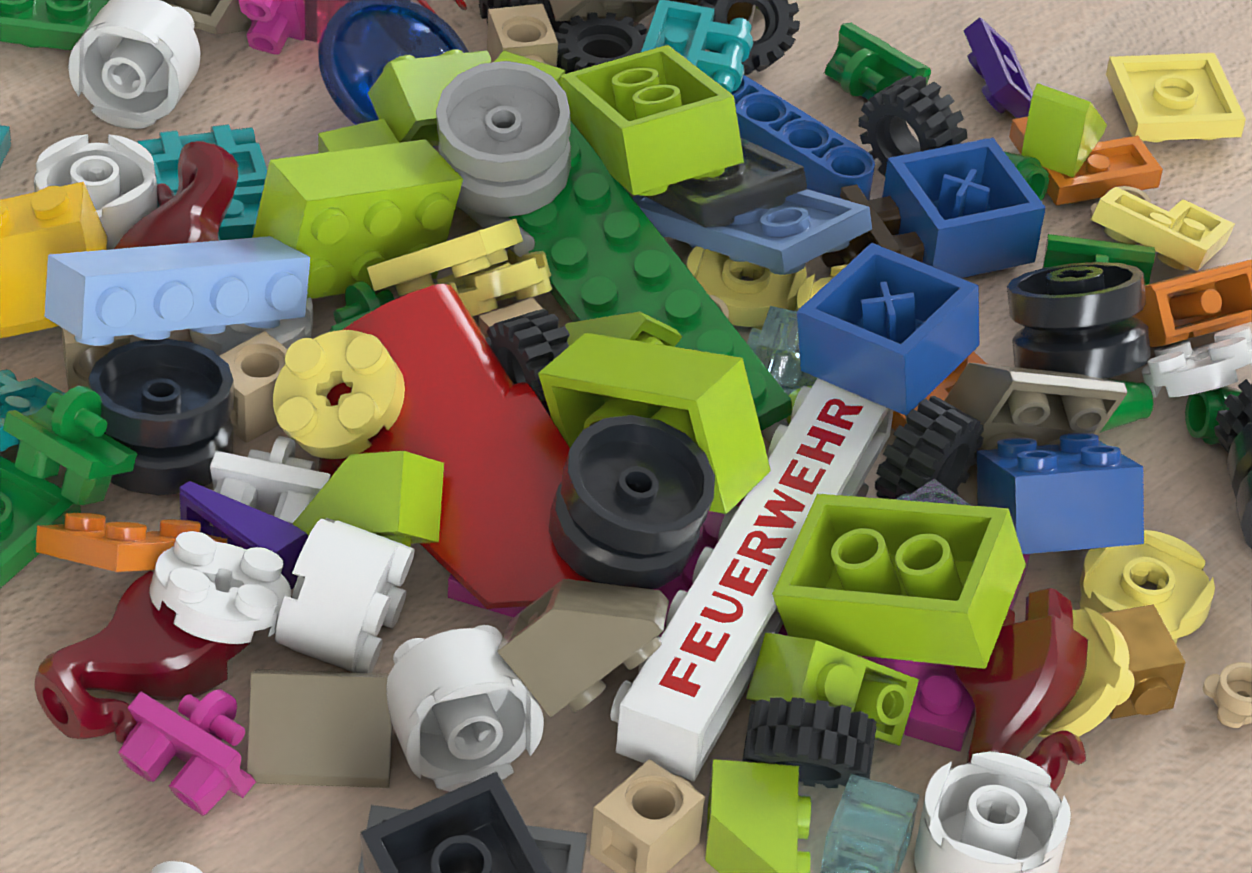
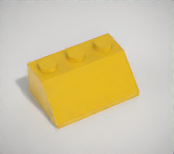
[0,181,107,339]

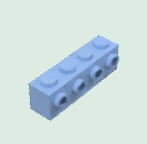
[44,236,310,346]

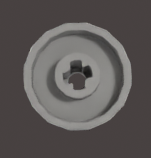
[436,61,571,217]

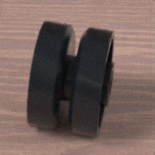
[1007,262,1151,379]
[88,339,234,496]
[549,415,715,589]

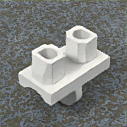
[210,436,331,524]

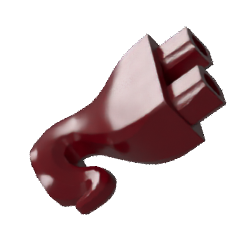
[114,141,239,249]
[34,570,250,744]
[954,588,1088,792]

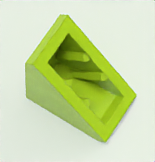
[1021,83,1107,178]

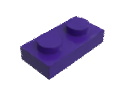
[963,17,1033,118]

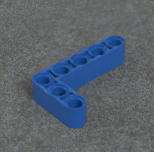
[732,75,875,200]

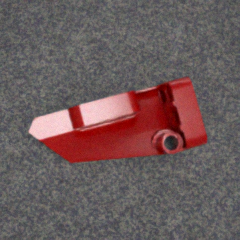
[318,284,591,610]

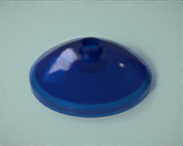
[318,0,469,147]

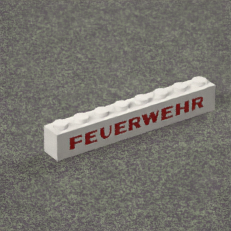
[610,378,893,782]

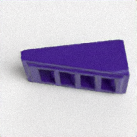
[180,481,309,590]

